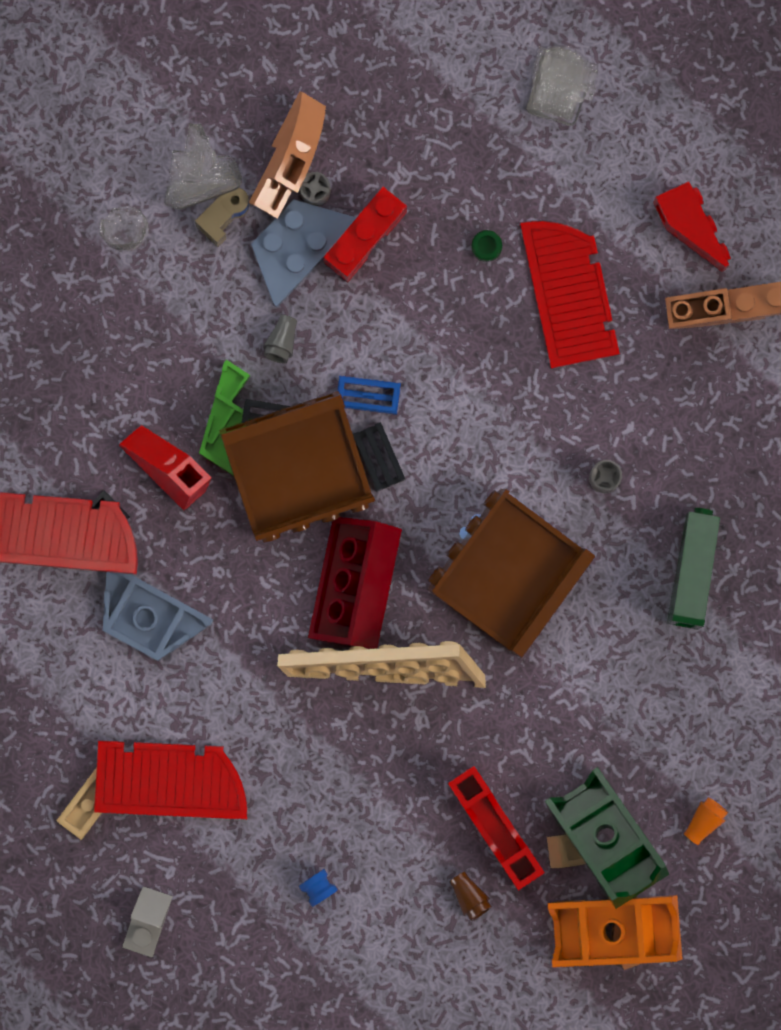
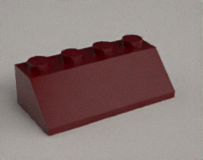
[308,517,402,649]

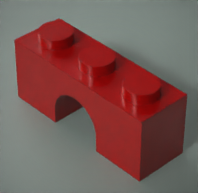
[323,186,407,283]

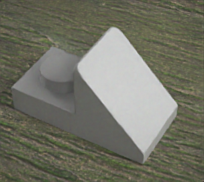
[122,886,173,957]

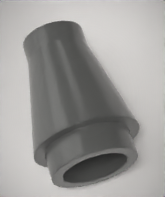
[263,315,298,364]

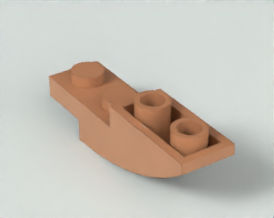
[249,91,326,219]
[665,282,781,329]

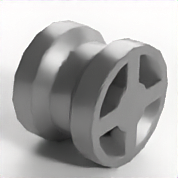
[299,172,331,206]

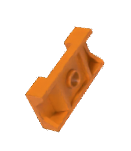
[547,895,682,967]

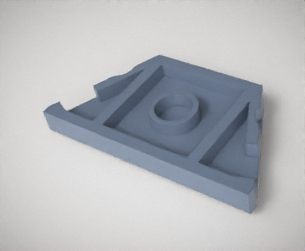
[251,199,356,307]
[103,572,214,661]

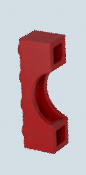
[447,766,545,891]

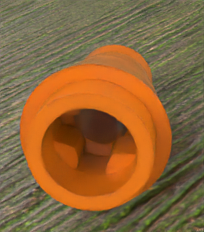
[684,797,728,845]

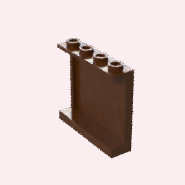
[219,391,375,543]
[427,489,595,658]

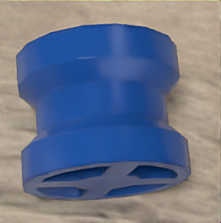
[298,869,338,907]

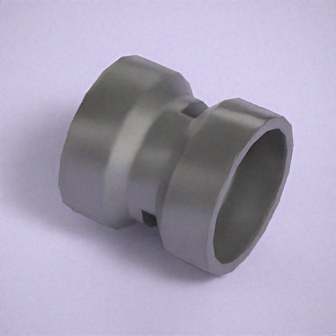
[589,460,622,494]

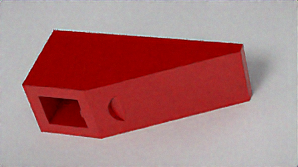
[653,182,731,272]
[119,425,212,511]

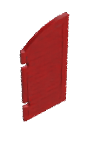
[520,221,620,369]
[0,492,138,575]
[94,740,247,820]

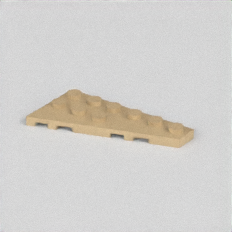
[277,641,486,688]

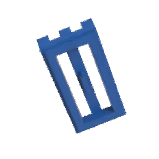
[337,376,401,415]

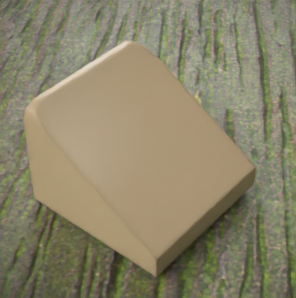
[547,835,586,868]

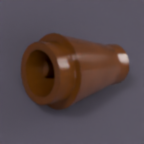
[449,872,492,921]

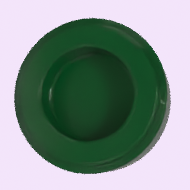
[471,230,502,262]

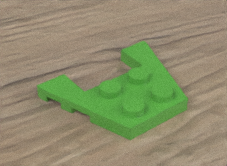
[199,360,250,477]

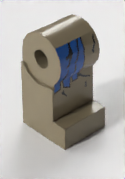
[195,187,249,247]

